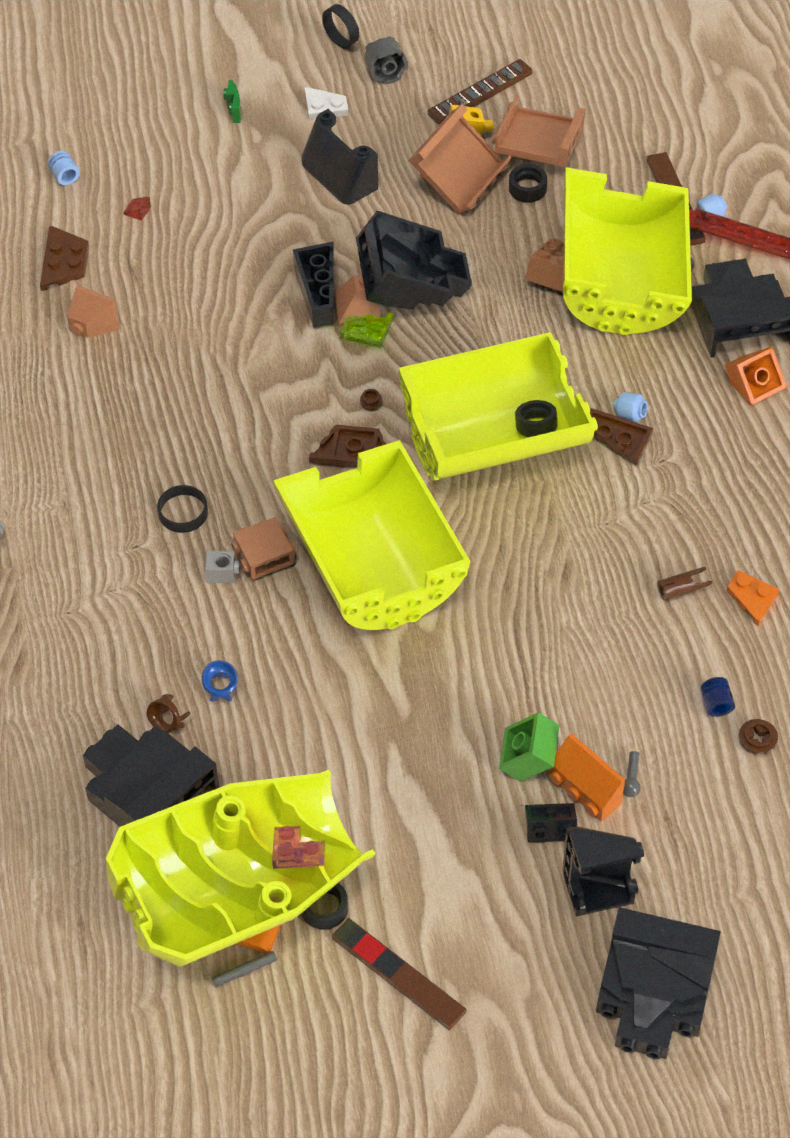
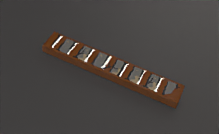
[428,59,532,125]

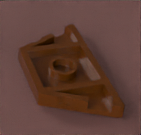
[40,226,89,291]
[309,425,386,467]

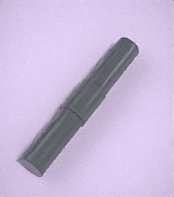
[212,951,277,987]

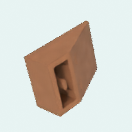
[525,238,563,292]

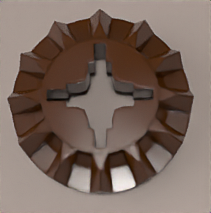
[739,719,778,755]

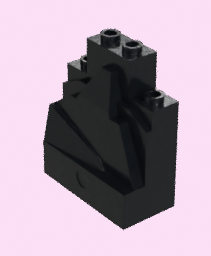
[356,210,472,310]
[691,258,790,358]
[83,724,219,827]
[596,907,721,1059]

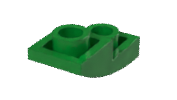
[223,80,241,123]

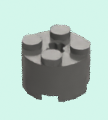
[364,36,408,84]

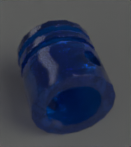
[700,677,735,717]

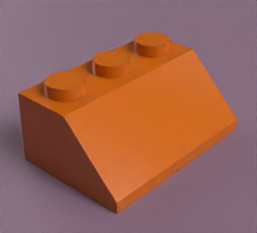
[549,733,625,822]

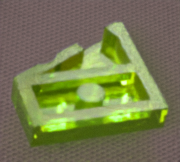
[340,312,394,348]

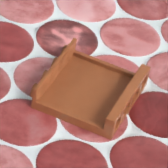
[492,95,586,167]
[408,104,511,215]

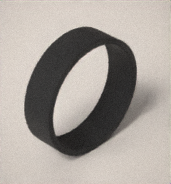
[322,4,359,48]
[157,485,208,533]

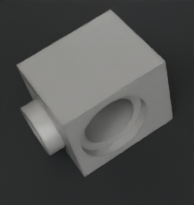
[205,551,240,583]

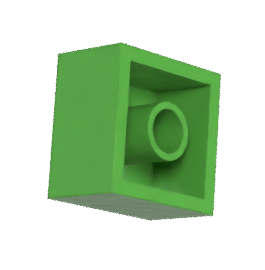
[499,712,559,782]

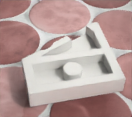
[304,87,349,120]

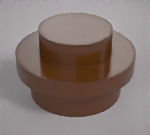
[360,389,382,410]

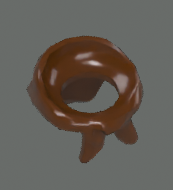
[146,694,190,733]

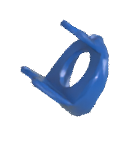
[201,660,238,701]

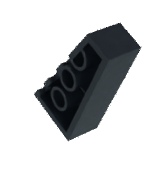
[293,241,334,328]

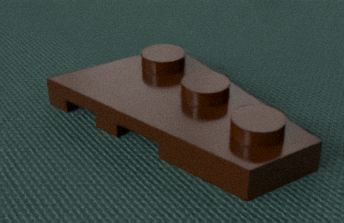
[590,408,653,465]

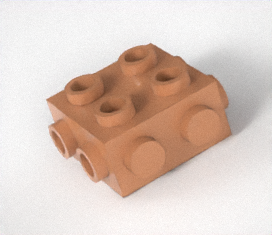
[231,517,296,580]

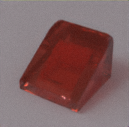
[123,197,151,221]

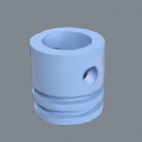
[48,151,80,185]

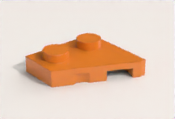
[727,570,780,626]

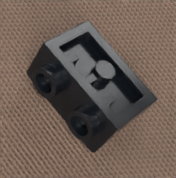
[525,803,577,842]

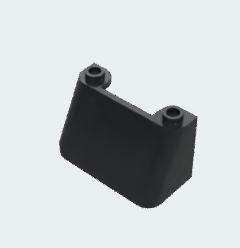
[301,109,379,204]
[563,826,644,916]

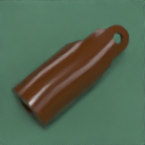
[657,567,713,600]

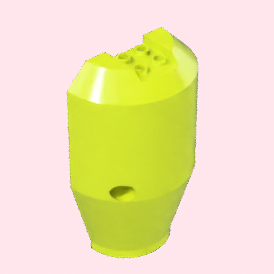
[106,770,375,967]

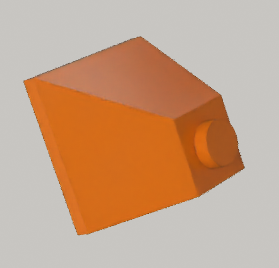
[724,347,787,405]

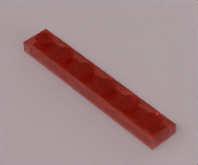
[689,208,790,260]

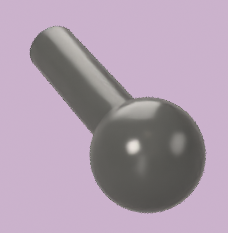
[623,751,641,797]

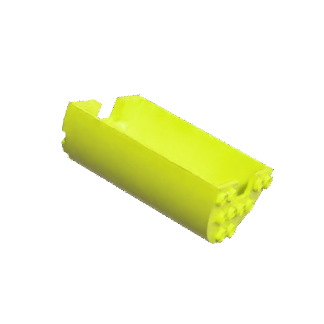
[563,167,692,335]
[399,332,598,481]
[273,440,470,630]

